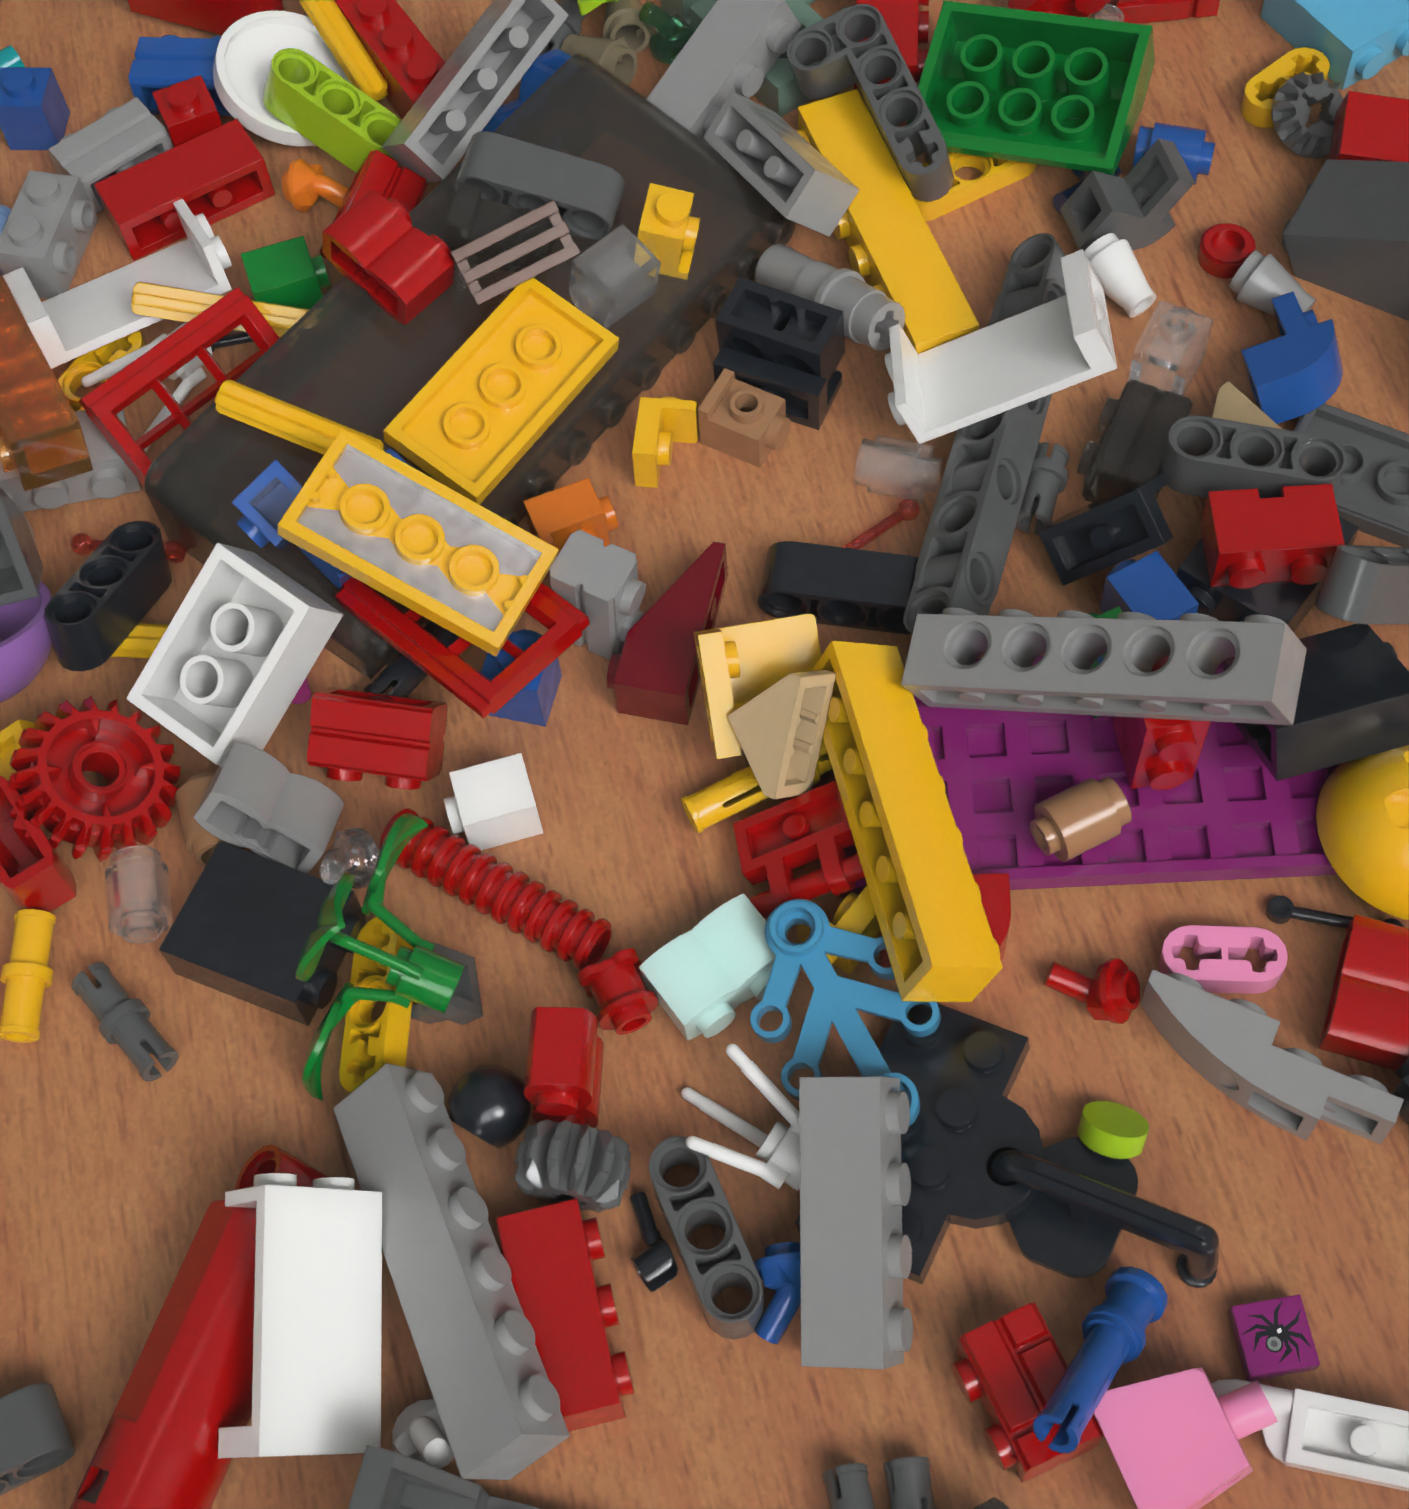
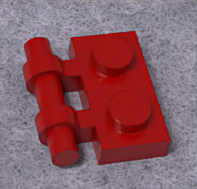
[733,780,865,919]

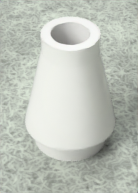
[1084,233,1157,318]

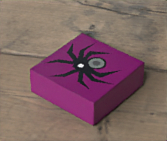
[1228,1294,1320,1381]

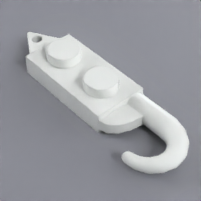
[1211,1379,1409,1492]

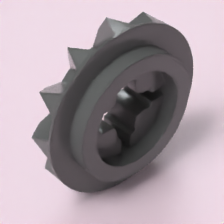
[1272,72,1344,159]

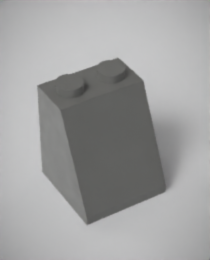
[1282,159,1409,321]

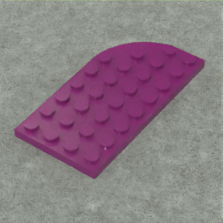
[840,655,1339,898]

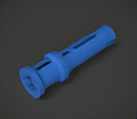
[1033,1266,1168,1453]

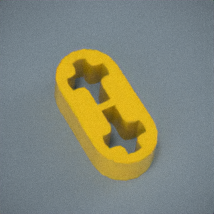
[1240,47,1330,128]

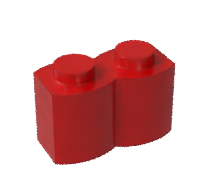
[322,190,454,326]
[0,776,76,912]
[1319,914,1409,1071]
[524,1006,604,1128]

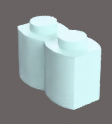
[639,894,776,1041]

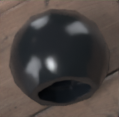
[447,1064,532,1148]

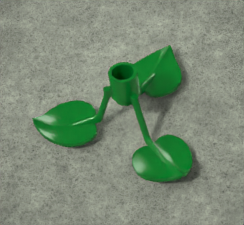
[295,813,465,1101]

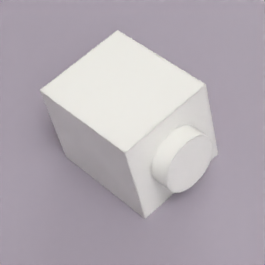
[444,753,543,851]

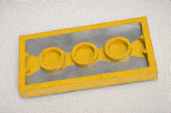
[277,428,559,657]

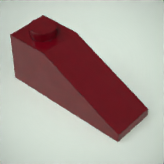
[607,542,728,725]

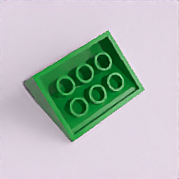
[906,0,1155,175]

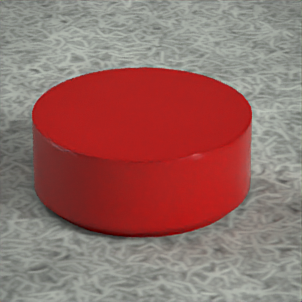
[1197,223,1256,279]

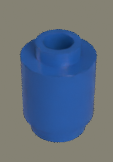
[1132,122,1215,185]

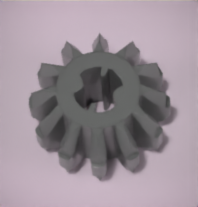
[514,1120,631,1212]

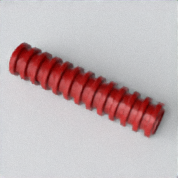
[379,808,611,971]

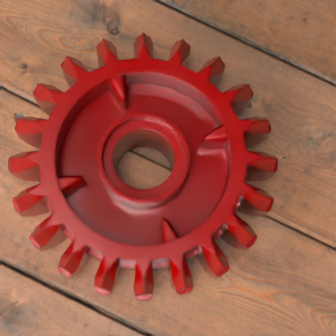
[8,696,181,862]

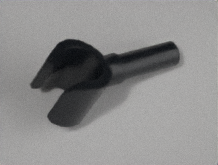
[630,1192,678,1292]

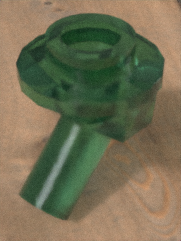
[639,1,695,64]

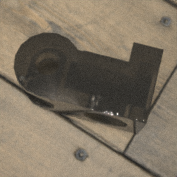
[445,183,555,273]

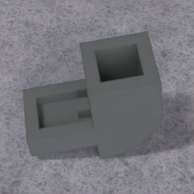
[1060,138,1195,250]

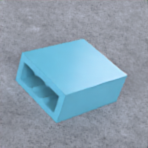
[1260,0,1409,90]

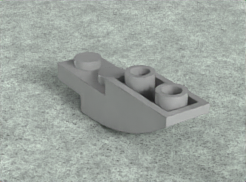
[1140,970,1404,1145]

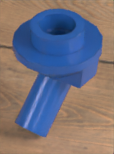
[754,1242,801,1344]

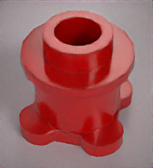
[577,948,659,1035]

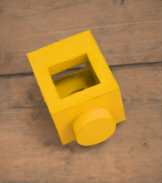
[633,183,701,280]

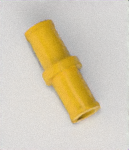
[0,909,56,1043]

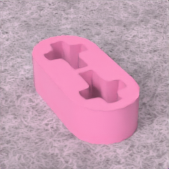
[1158,925,1288,994]

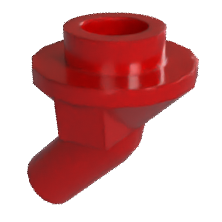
[1043,958,1140,1024]

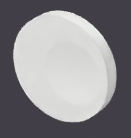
[213,10,352,147]

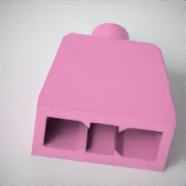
[1094,1367,1278,1509]

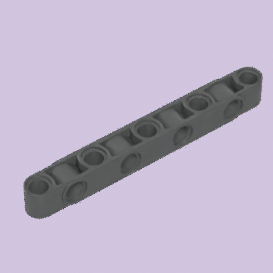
[903,233,1066,635]

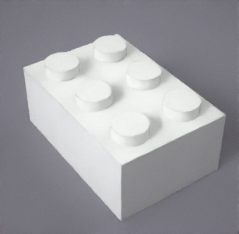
[126,543,344,765]

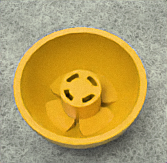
[1316,745,1409,920]

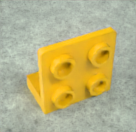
[693,613,821,759]

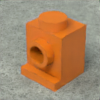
[523,477,619,577]

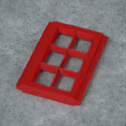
[79,287,321,513]
[335,577,590,719]

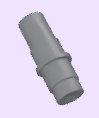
[755,243,905,351]

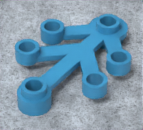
[750,899,941,1126]

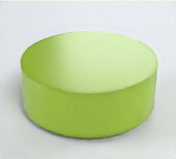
[1077,1101,1149,1159]

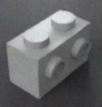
[0,170,98,299]

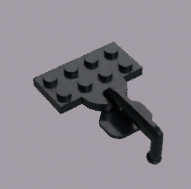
[795,1004,1219,1288]

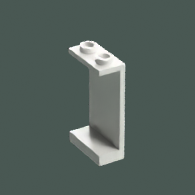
[3,198,232,369]
[885,249,1117,444]
[218,1173,382,1458]

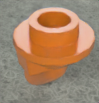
[282,159,348,212]

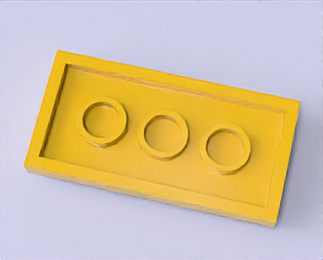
[383,278,619,505]

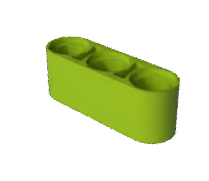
[263,48,402,173]

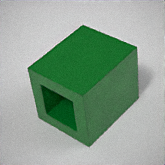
[241,236,331,311]

